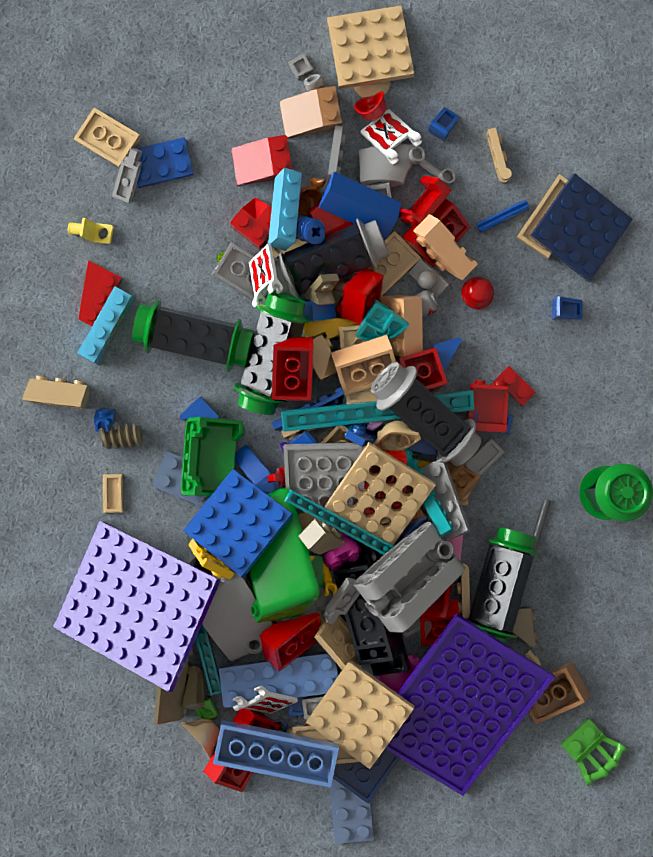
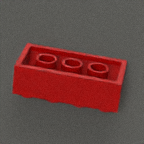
[203,708,281,792]

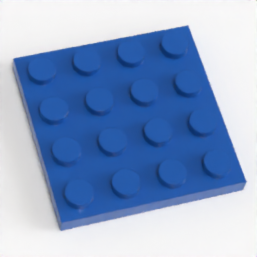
[183,469,293,578]

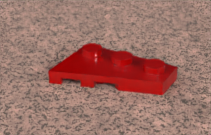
[78,260,123,326]

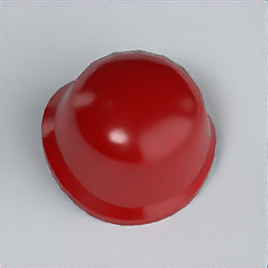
[354,91,387,121]
[461,277,494,310]

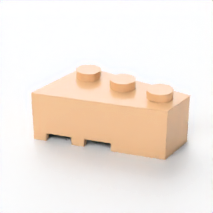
[414,214,478,280]
[380,294,423,357]

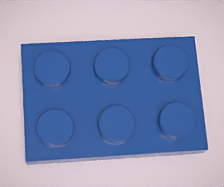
[137,137,194,188]

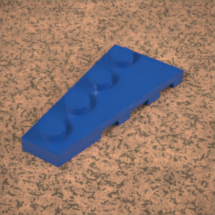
[344,423,377,446]

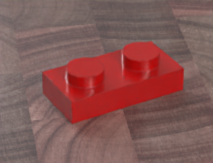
[495,366,536,406]

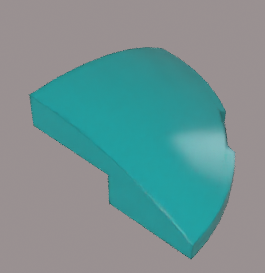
[355,300,409,341]

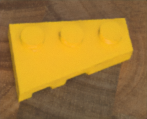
[188,539,235,580]

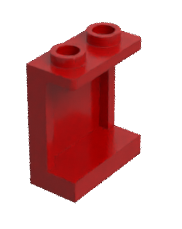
[398,175,452,226]
[468,380,509,432]

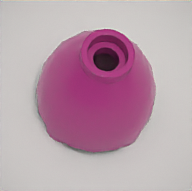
[322,527,362,570]

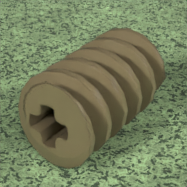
[101,423,143,449]

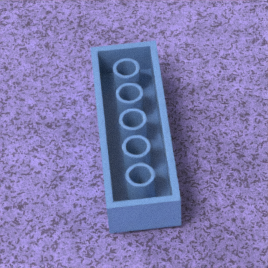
[219,651,338,708]
[213,720,339,788]

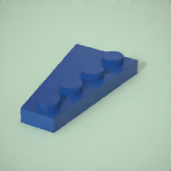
[272,387,344,432]

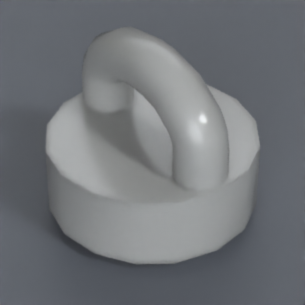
[304,74,324,92]

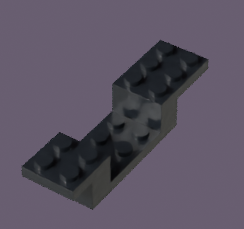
[333,540,411,676]

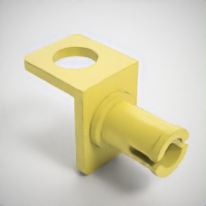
[68,218,114,244]

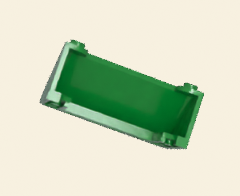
[249,488,319,623]

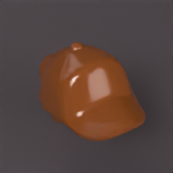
[298,178,326,217]

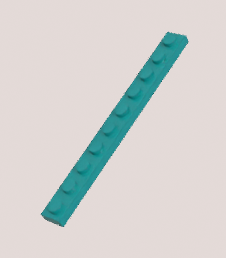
[281,390,474,432]

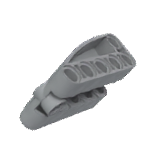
[354,522,465,632]
[202,569,276,662]

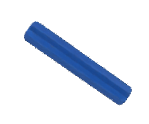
[477,200,530,233]

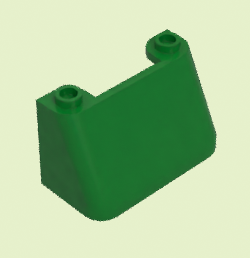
[181,417,245,497]

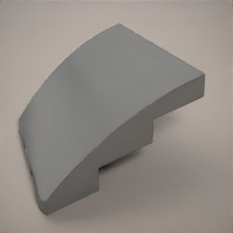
[359,144,416,188]

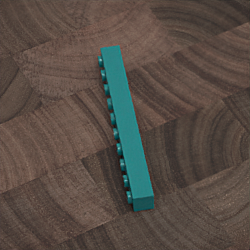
[402,448,454,537]
[284,490,394,555]
[196,624,222,696]

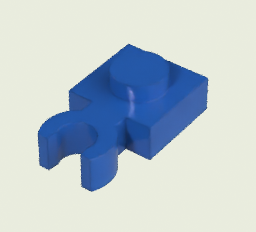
[94,408,116,432]

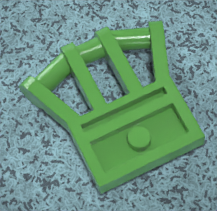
[560,718,628,786]

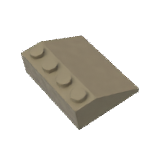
[153,645,194,724]

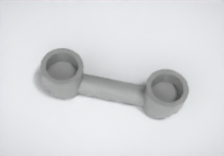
[409,146,455,185]

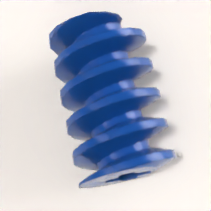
[296,215,325,244]

